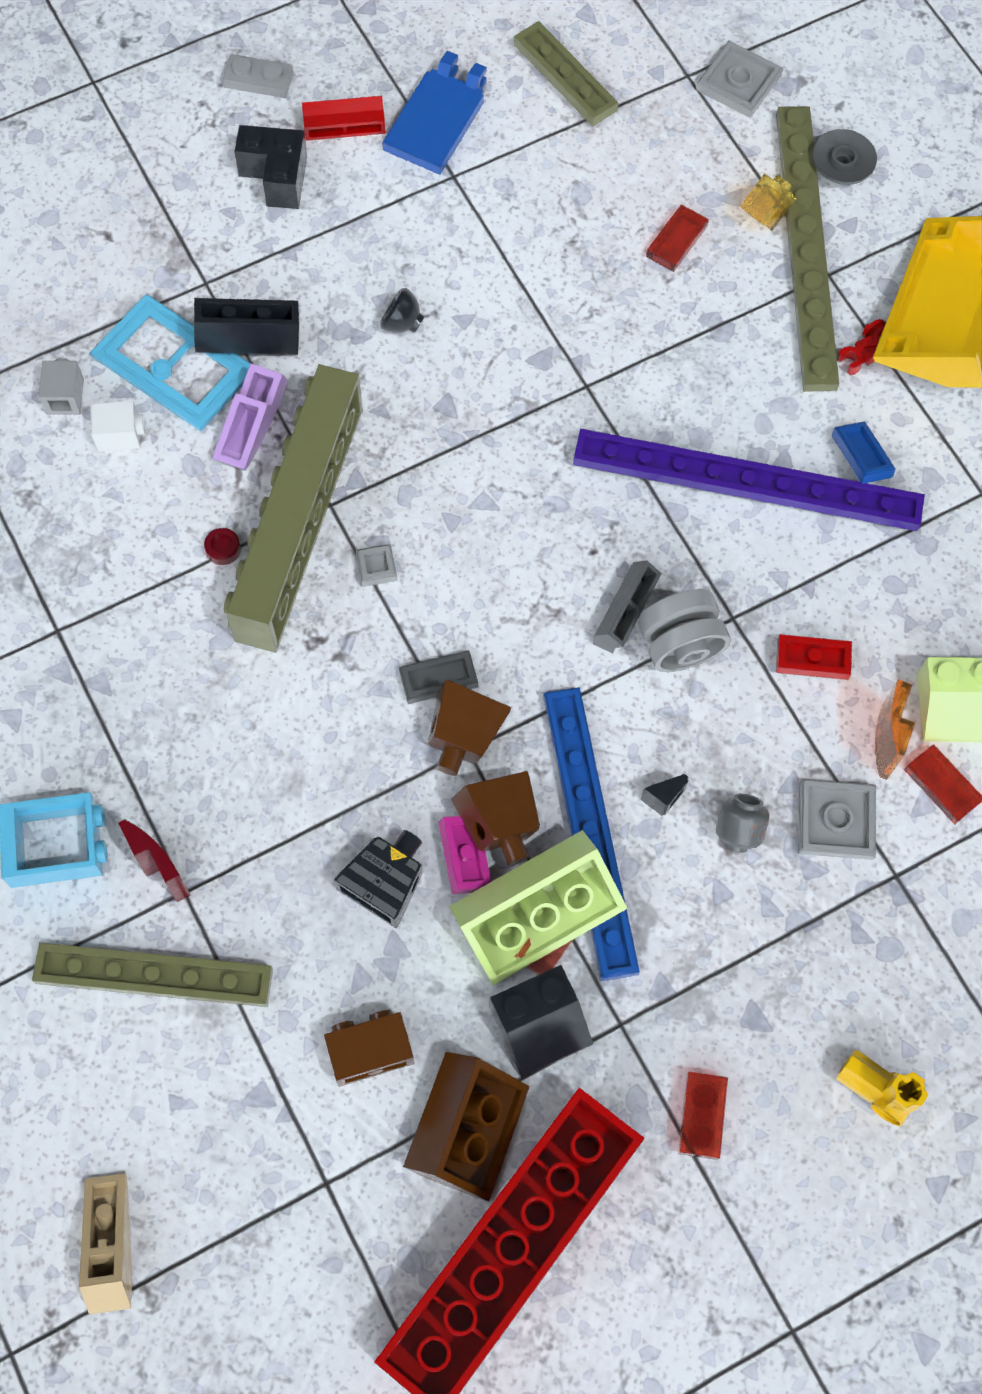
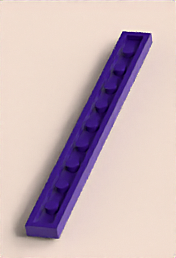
[573,428,925,531]

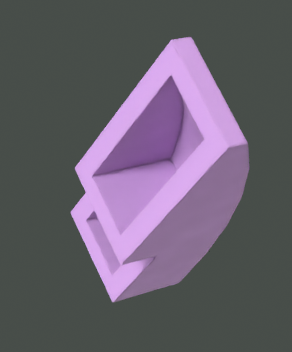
[212,364,288,471]

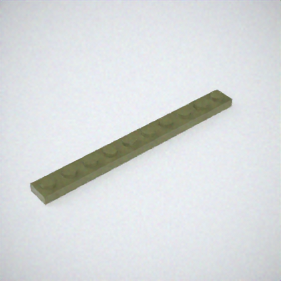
[776,106,839,392]

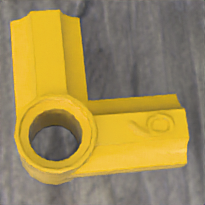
[835,1049,929,1127]

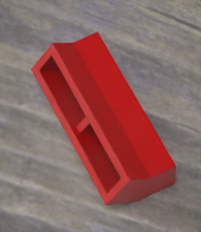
[301,96,386,141]

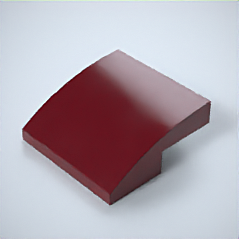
[118,819,191,902]

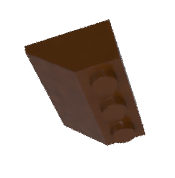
[403,1052,530,1202]

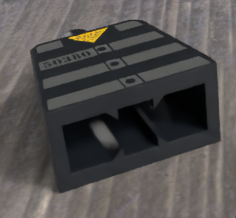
[334,830,422,929]

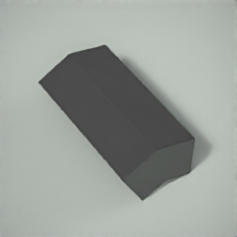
[593,560,662,654]

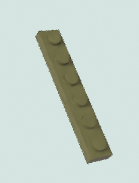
[32,942,273,1008]

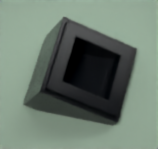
[641,774,689,816]

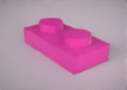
[438,816,491,894]

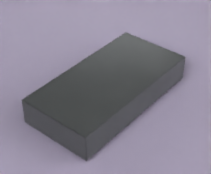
[399,650,479,704]

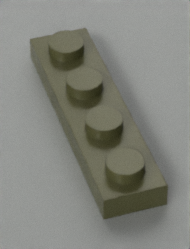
[514,21,618,127]

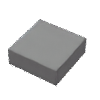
[356,544,397,587]

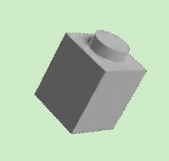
[39,358,84,415]

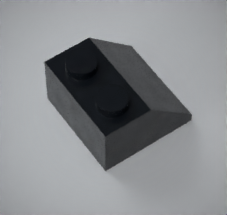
[489,965,593,1078]

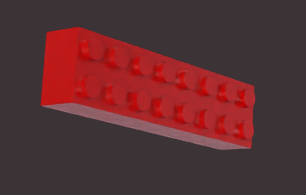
[374,1087,645,1394]

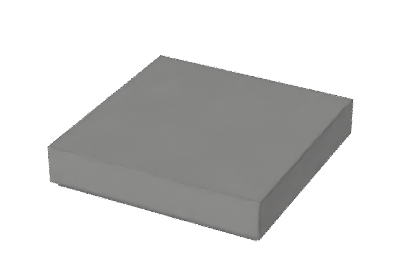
[696,40,783,118]
[798,779,876,860]

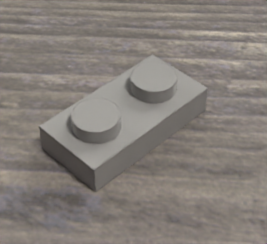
[223,54,293,98]

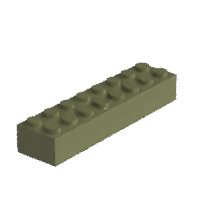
[223,364,363,653]

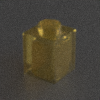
[740,173,796,231]

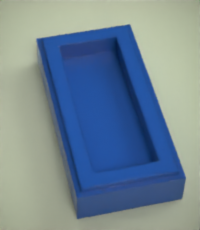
[832,421,896,484]

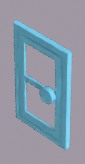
[90,294,251,432]

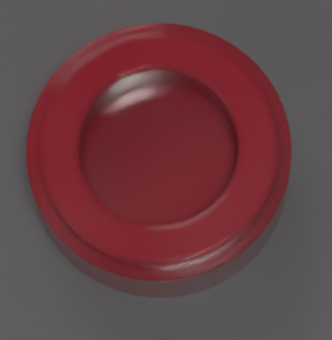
[204,528,241,565]

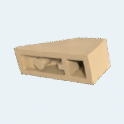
[79,1173,132,1314]

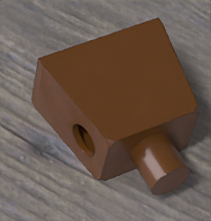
[428,680,512,776]
[451,771,540,866]

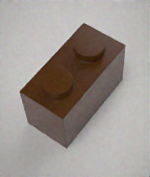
[324,1009,415,1087]

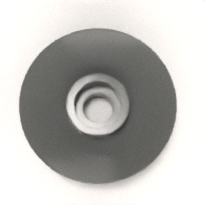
[812,129,877,185]

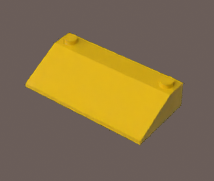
[873,216,982,388]

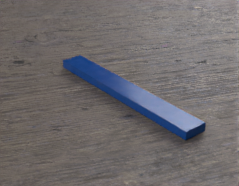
[543,687,640,982]

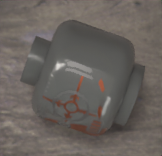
[716,793,769,853]

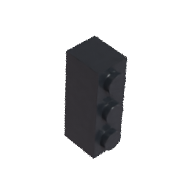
[194,298,299,355]

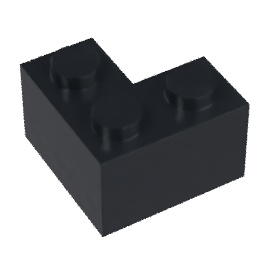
[234,125,307,209]

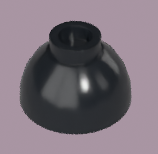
[380,288,425,333]

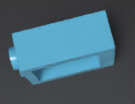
[0,792,108,888]

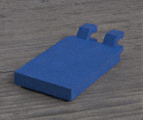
[382,51,487,175]

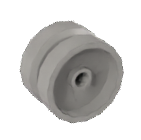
[638,589,731,673]

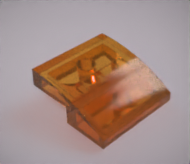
[875,679,915,780]

